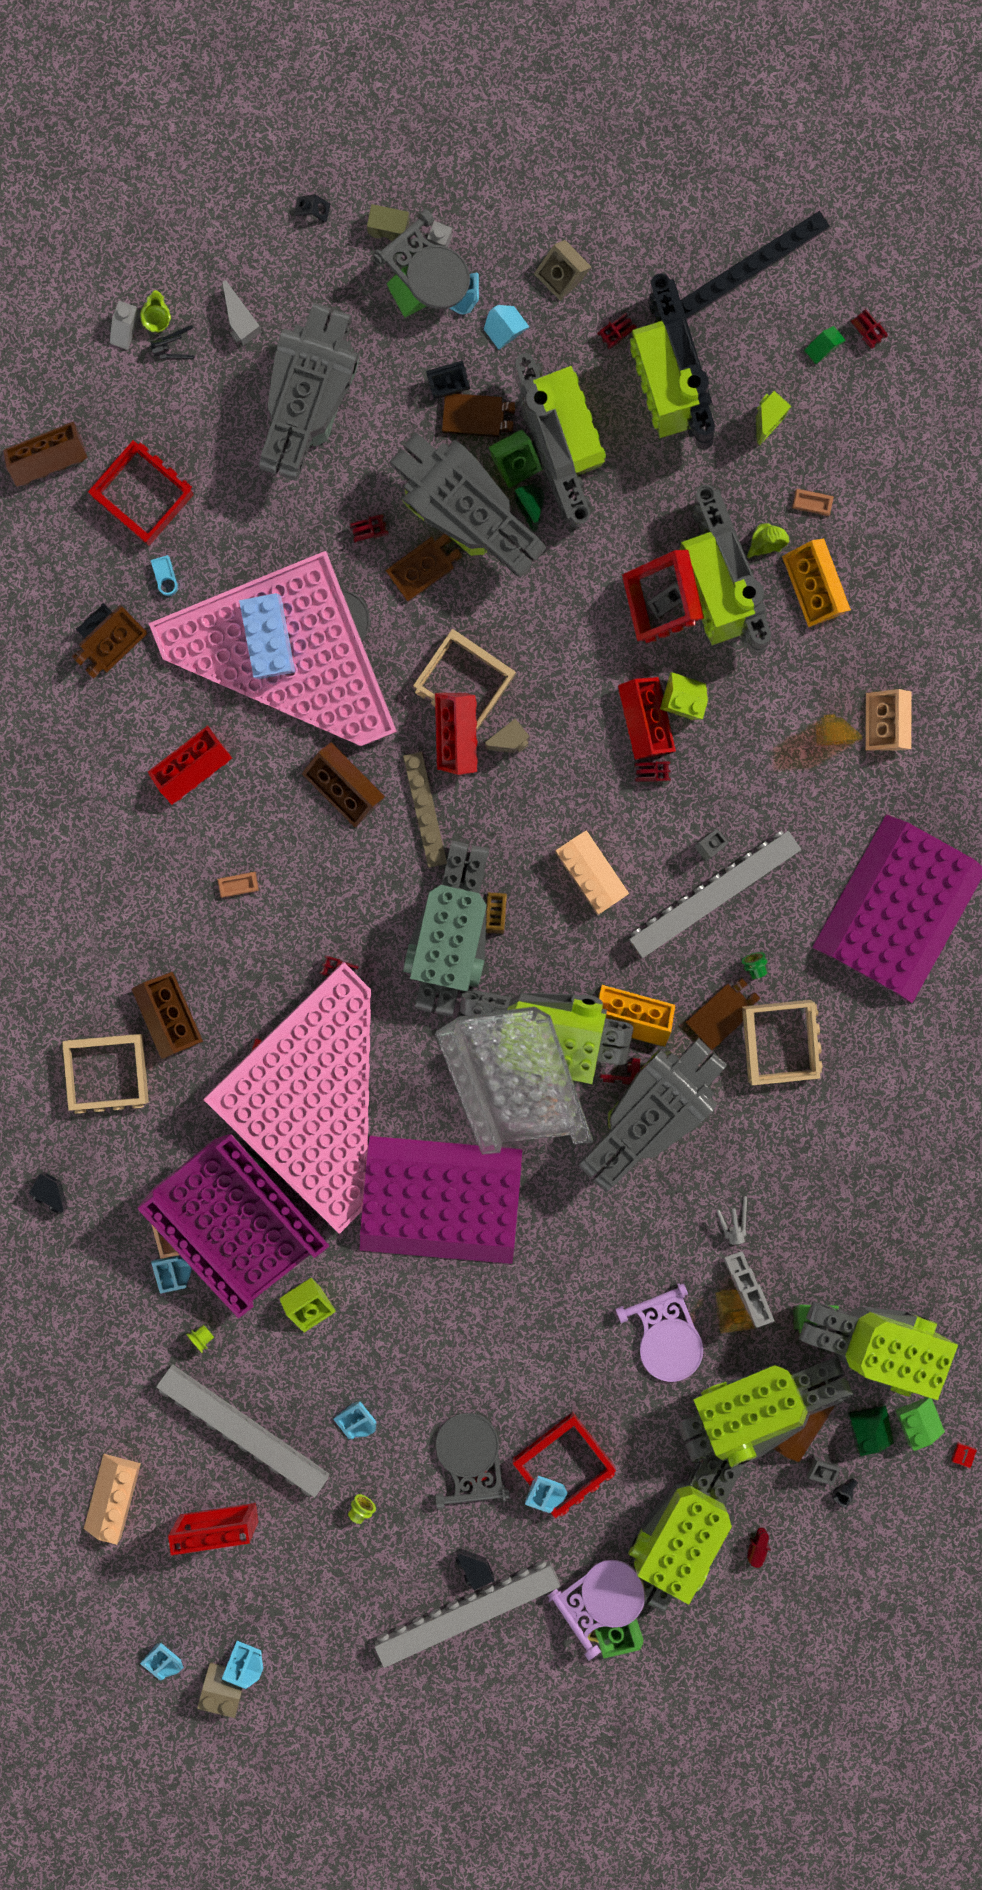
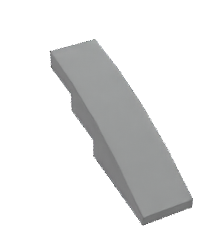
[724,1251,774,1328]

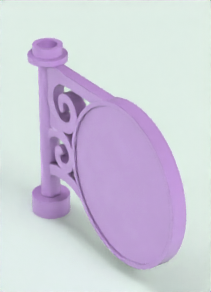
[616,1283,703,1382]
[547,1560,646,1661]

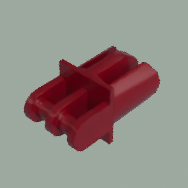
[850,309,888,349]
[597,313,637,350]
[349,514,389,543]
[635,761,671,782]
[319,955,359,977]
[747,1527,771,1568]

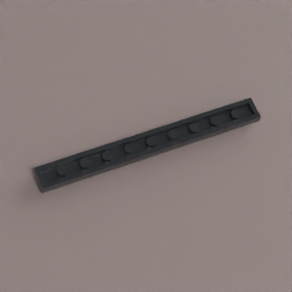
[665,210,830,320]

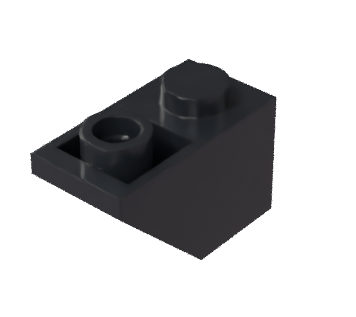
[28,1172,68,1213]
[455,1548,494,1591]

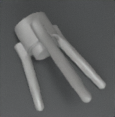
[716,1196,747,1245]

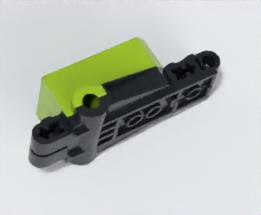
[630,273,715,450]

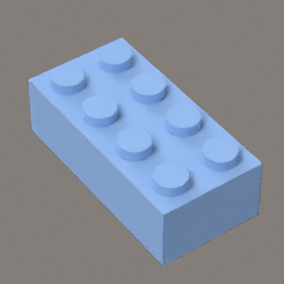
[239,593,295,679]

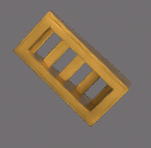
[486,892,507,934]

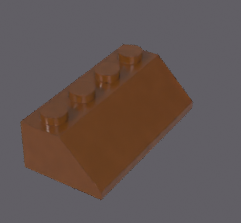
[3,421,88,487]
[302,742,385,828]
[131,972,203,1059]
[773,1386,835,1462]

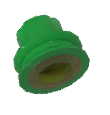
[741,952,768,979]

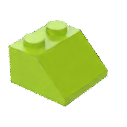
[756,391,791,445]
[660,672,708,720]
[279,1278,336,1333]

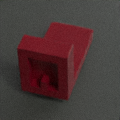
[599,1057,641,1085]

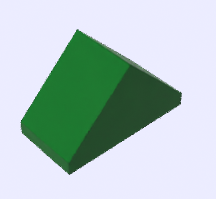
[804,326,846,365]

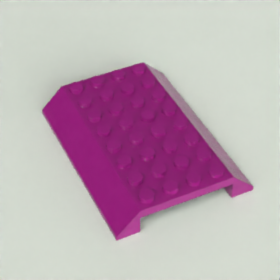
[812,814,982,1003]
[137,1134,329,1319]
[360,1136,522,1264]

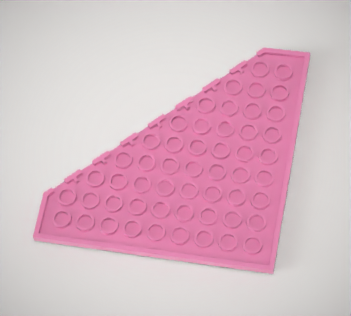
[149,551,397,746]
[204,962,371,1234]

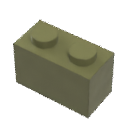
[367,204,410,241]

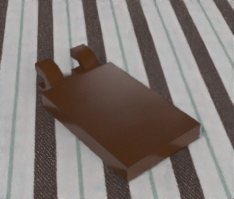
[442,394,515,437]
[385,534,462,602]
[72,605,148,679]
[686,979,761,1050]

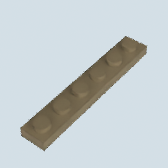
[403,752,447,868]

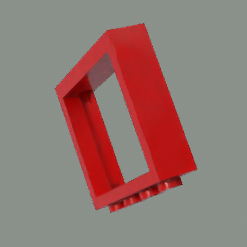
[88,440,194,546]
[622,550,704,644]
[512,1412,616,1519]
[168,1503,259,1556]

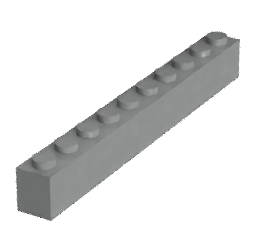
[628,830,801,958]
[156,1364,329,1498]
[375,1560,560,1668]

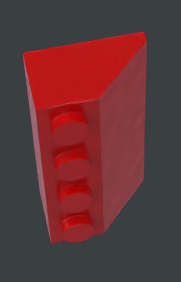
[618,677,676,760]
[435,693,478,775]
[148,725,232,805]

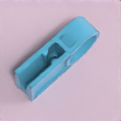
[151,555,178,596]

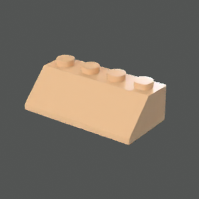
[555,830,629,915]
[84,1454,141,1545]

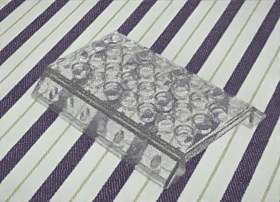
[435,1007,593,1154]

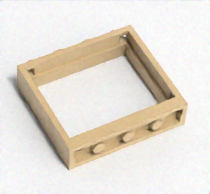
[413,629,516,731]
[742,1000,823,1085]
[63,1034,149,1113]

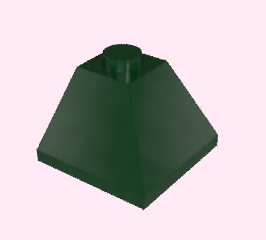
[514,483,545,532]
[848,1405,894,1456]

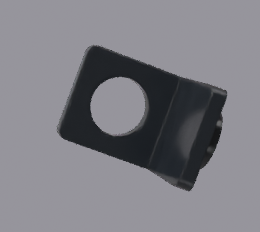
[294,194,330,222]

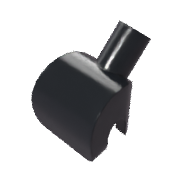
[832,1478,858,1509]

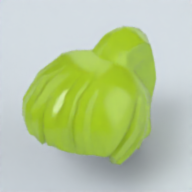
[140,290,171,333]
[747,523,789,558]

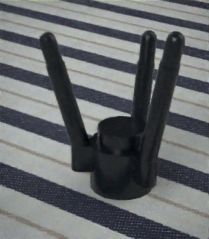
[150,325,195,360]

